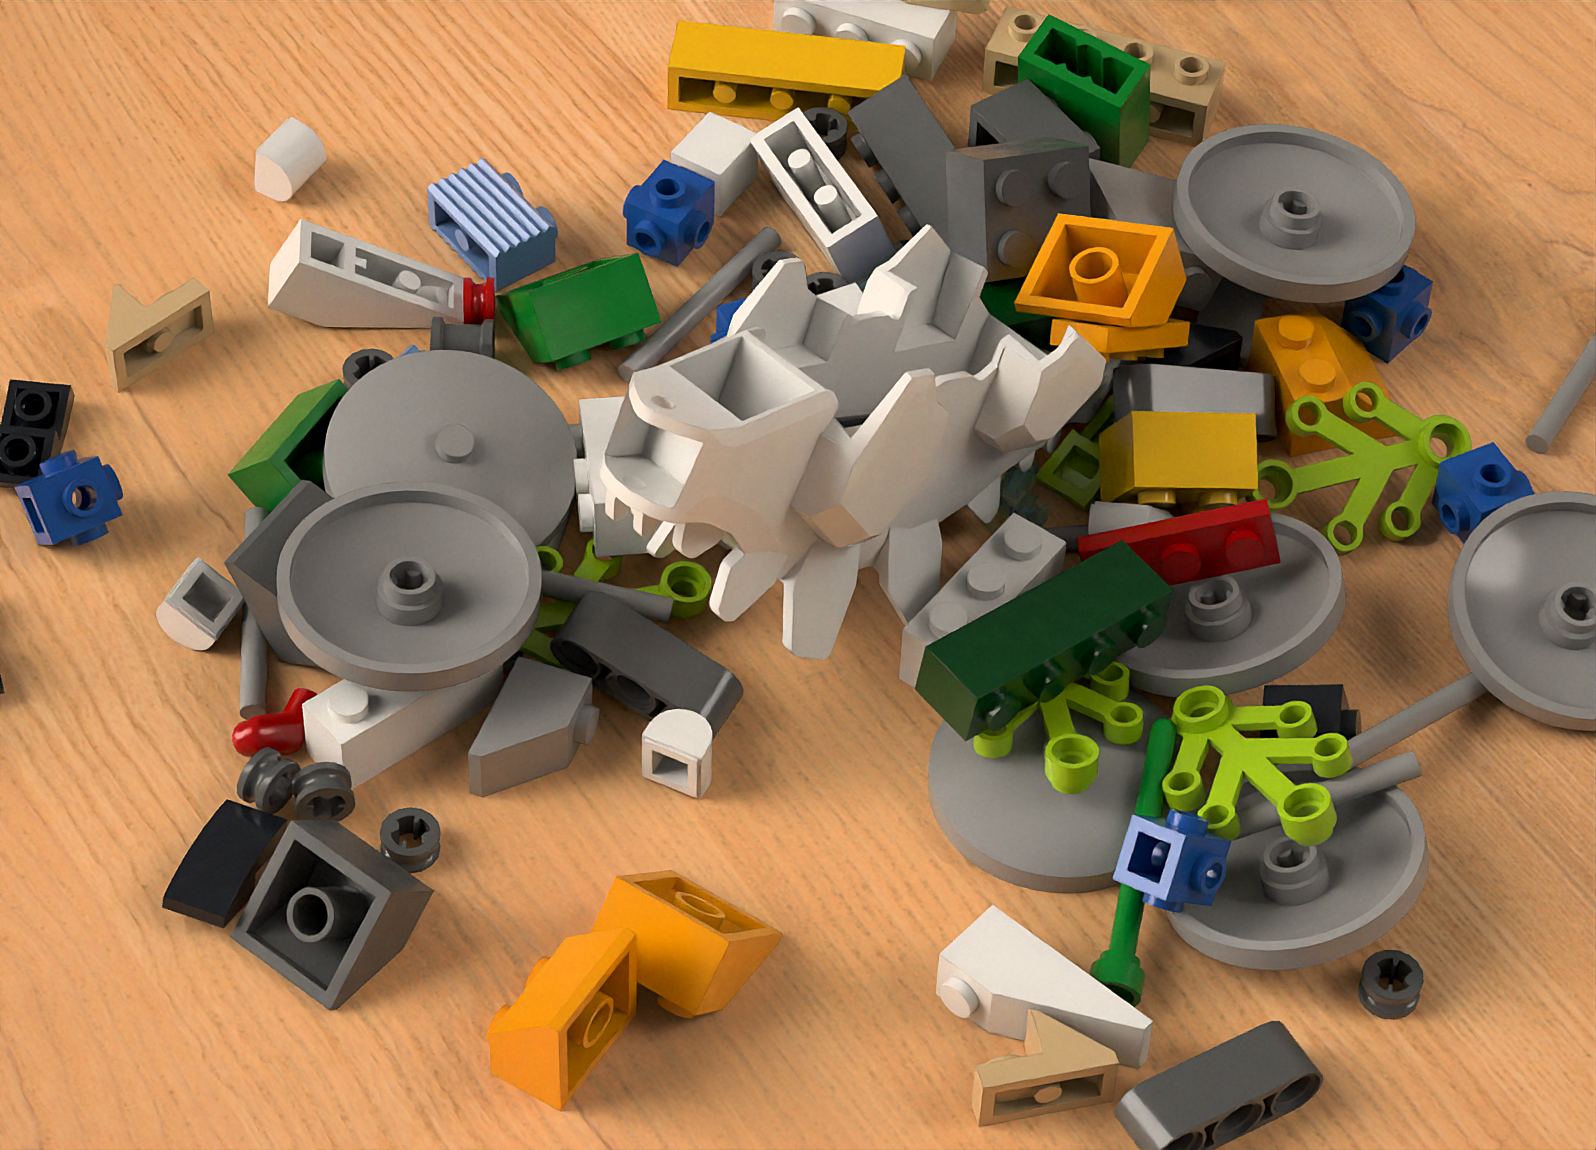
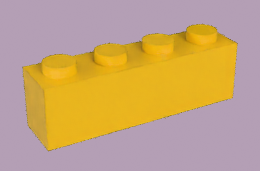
[667,20,906,131]

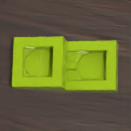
[1035,395,1114,512]

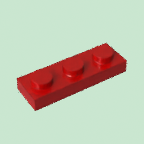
[1077,498,1281,586]

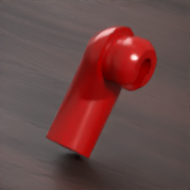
[232,688,317,757]

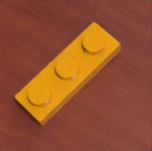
[1050,318,1190,363]

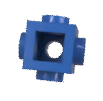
[623,160,715,267]
[1341,264,1433,364]
[1432,442,1535,544]
[14,450,123,547]
[1112,809,1232,913]

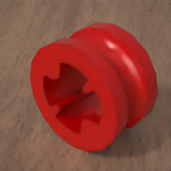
[463,277,495,325]

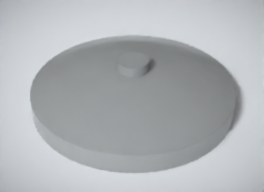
[1172,124,1416,303]
[322,350,577,547]
[276,481,542,692]
[1447,491,1596,731]
[1114,512,1346,697]
[928,677,1182,894]
[1165,764,1429,970]

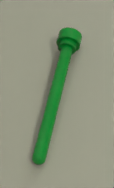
[1089,718,1177,1007]

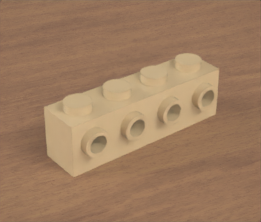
[982,6,1226,147]

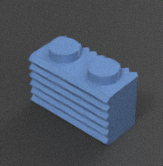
[427,158,558,292]

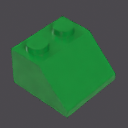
[495,253,662,370]
[227,379,348,513]

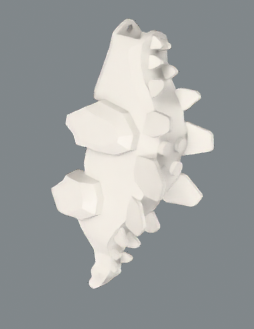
[600,224,1134,660]

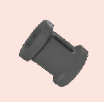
[430,317,495,359]

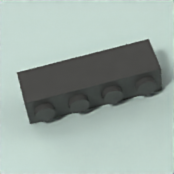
[847,74,955,247]

